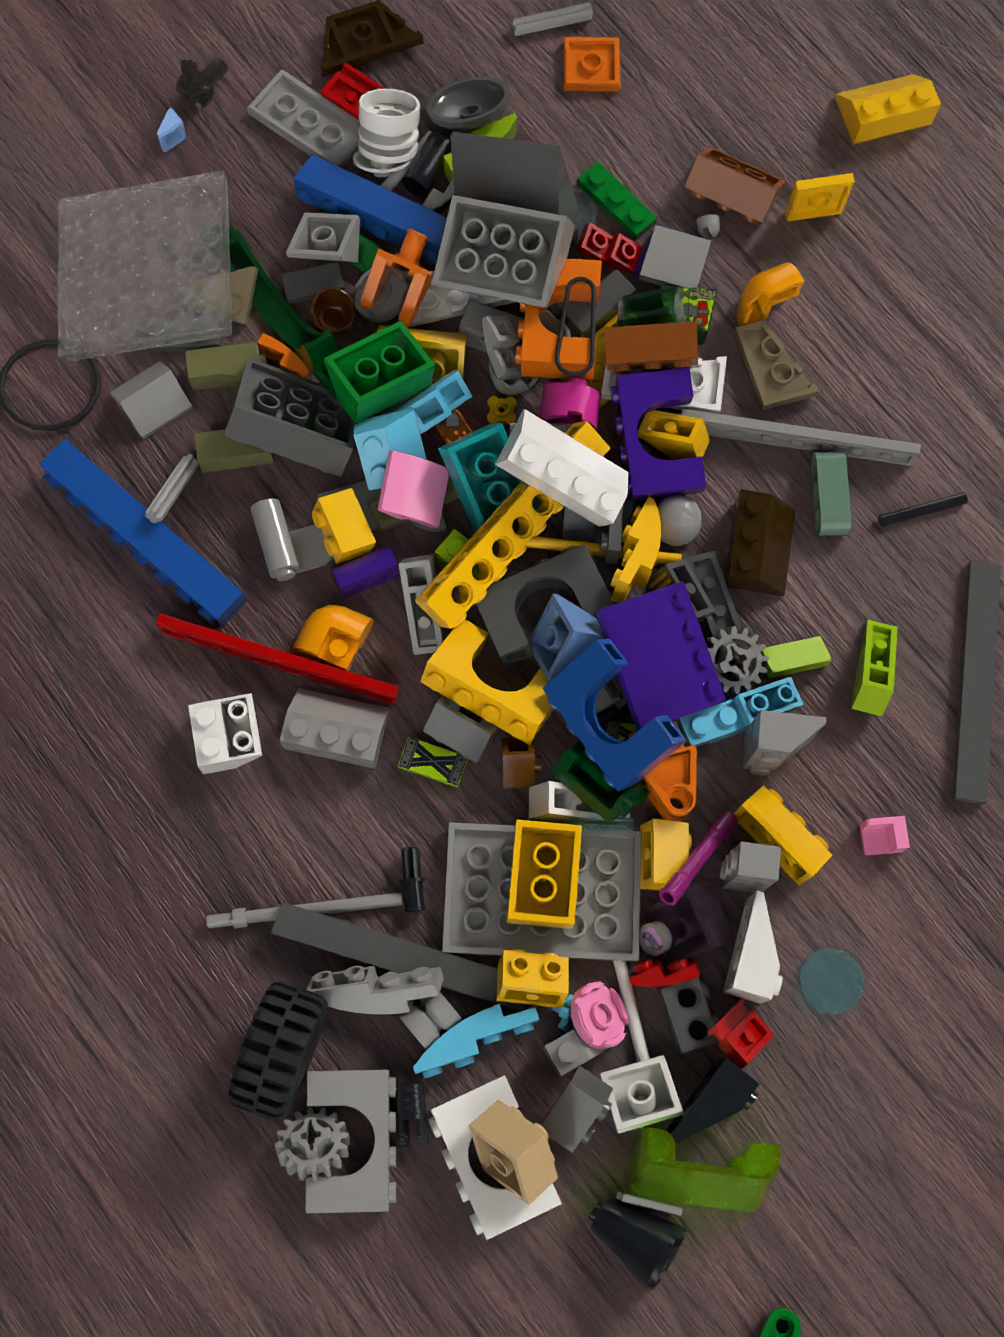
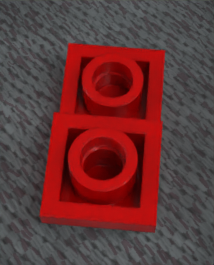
[576,222,642,273]
[629,958,701,987]

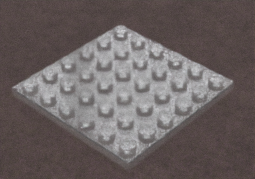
[58,170,232,362]

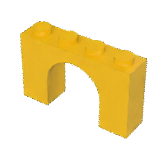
[420,619,554,745]

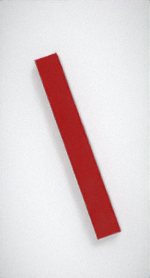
[156,613,400,705]

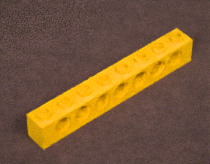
[415,421,610,629]

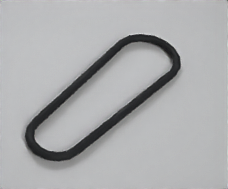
[555,277,596,377]

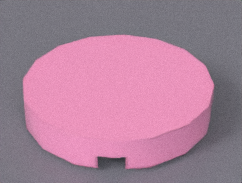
[571,982,628,1050]

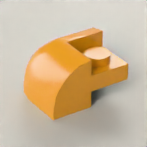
[736,262,804,326]
[292,605,374,671]

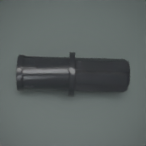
[400,847,425,912]

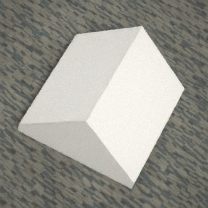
[600,1055,684,1134]

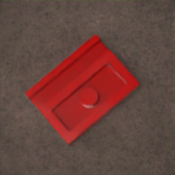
[321,62,385,120]
[707,998,774,1069]

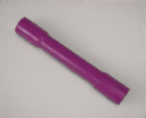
[659,811,738,906]

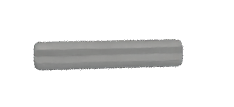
[512,3,593,36]
[145,454,199,524]

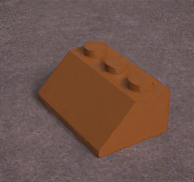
[684,146,786,224]
[604,322,698,374]

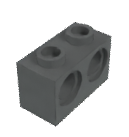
[657,977,719,1055]

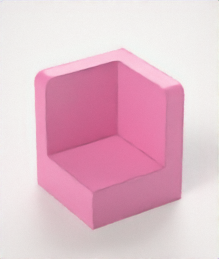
[859,816,910,856]

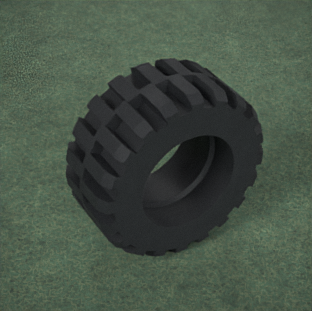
[228,981,328,1122]

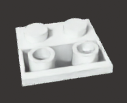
[188,693,262,774]

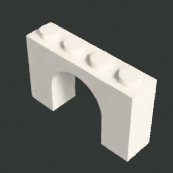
[428,1075,562,1240]

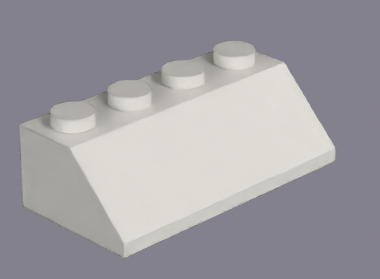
[495,409,628,527]

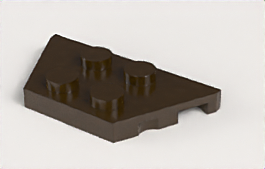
[320,0,423,77]

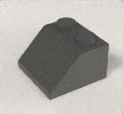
[423,695,500,763]

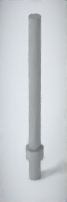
[206,892,403,929]

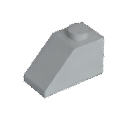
[543,1029,609,1077]

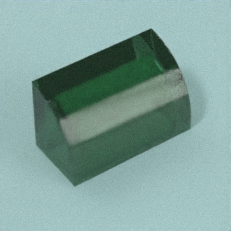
[617,286,685,327]

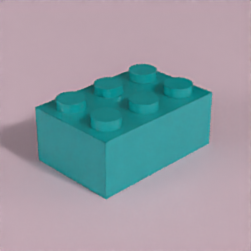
[438,423,538,532]

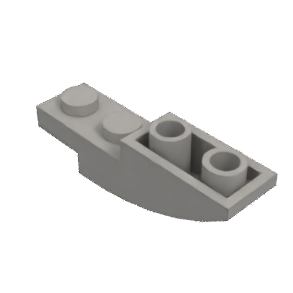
[306,966,444,1014]

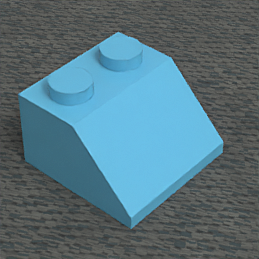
[353,408,427,491]

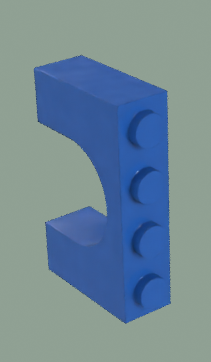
[542,639,687,791]

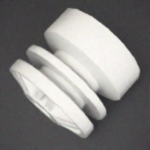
[358,89,420,164]

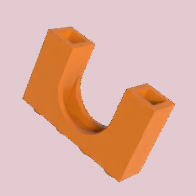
[515,258,602,381]

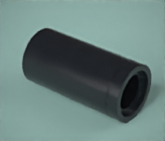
[402,132,452,197]

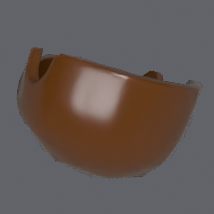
[310,287,355,337]

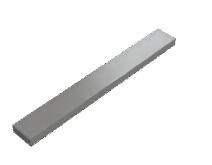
[680,408,921,466]

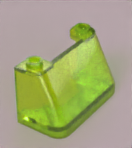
[629,1127,781,1212]

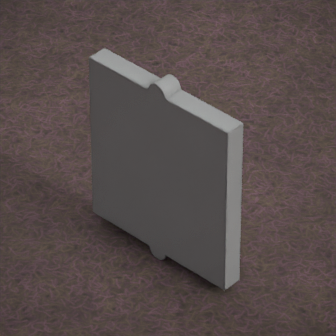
[616,1192,683,1216]

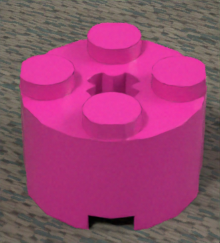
[539,377,602,432]

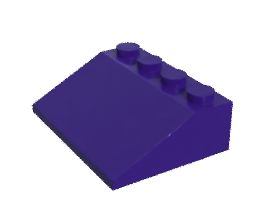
[595,581,726,732]

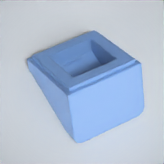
[157,108,187,153]

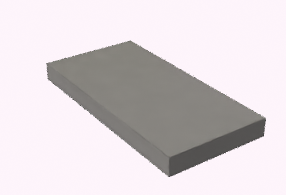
[247,69,360,168]

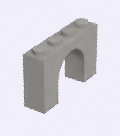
[306,1070,397,1213]

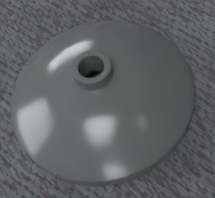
[426,77,511,131]

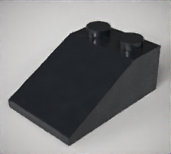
[658,1058,760,1146]

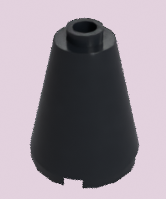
[589,1199,688,1291]

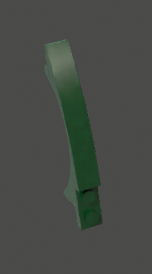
[202,222,338,399]

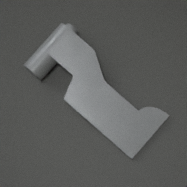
[250,480,447,581]

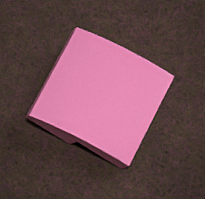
[378,451,449,528]

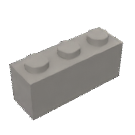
[718,842,781,893]

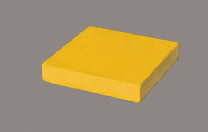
[784,173,855,222]

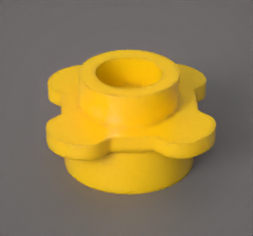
[487,396,517,425]

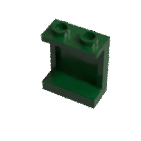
[551,741,650,823]

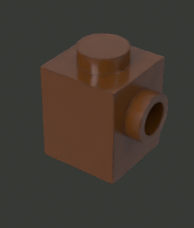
[502,738,541,789]

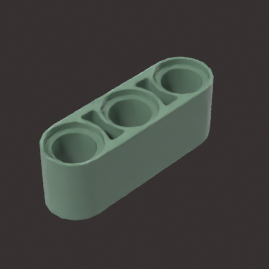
[811,452,851,536]

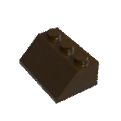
[725,489,795,597]

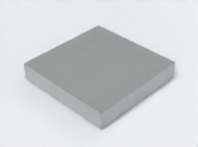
[639,225,711,288]

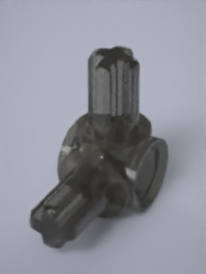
[175,58,228,109]

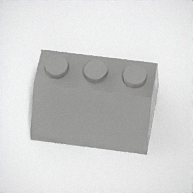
[279,688,390,769]
[742,710,826,776]

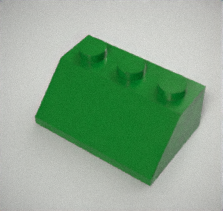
[324,321,435,424]

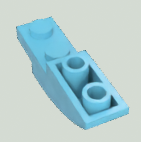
[383,370,473,434]
[676,677,804,747]
[413,1004,539,1079]

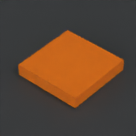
[563,37,620,92]

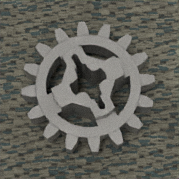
[707,626,769,694]
[275,1107,350,1181]

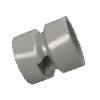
[399,993,462,1050]

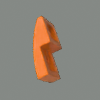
[257,333,311,380]

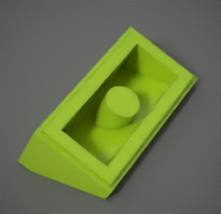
[761,636,832,679]

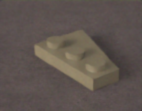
[734,320,820,410]

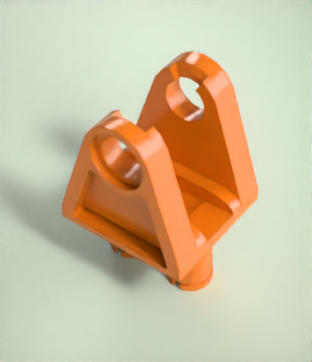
[360,228,434,328]
[628,721,697,822]

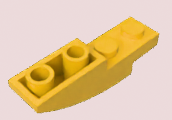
[610,497,661,603]

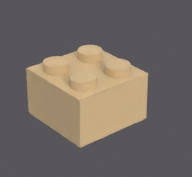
[469,1099,558,1205]

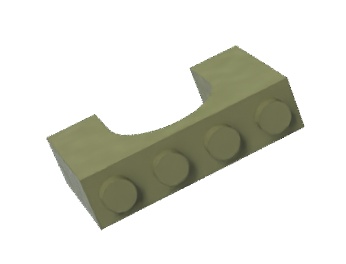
[185,342,274,473]

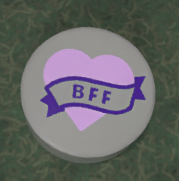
[639,921,672,956]

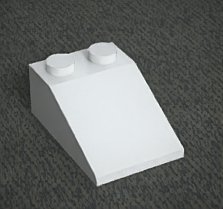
[723,891,782,1004]

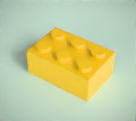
[507,819,582,929]

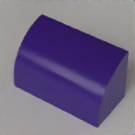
[331,546,399,599]

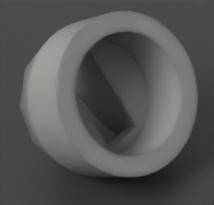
[696,214,720,239]

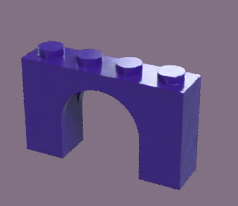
[610,367,706,501]

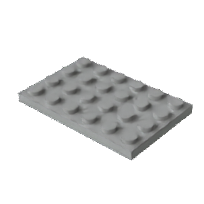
[442,822,641,962]

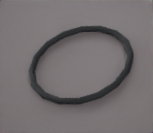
[0,339,101,431]

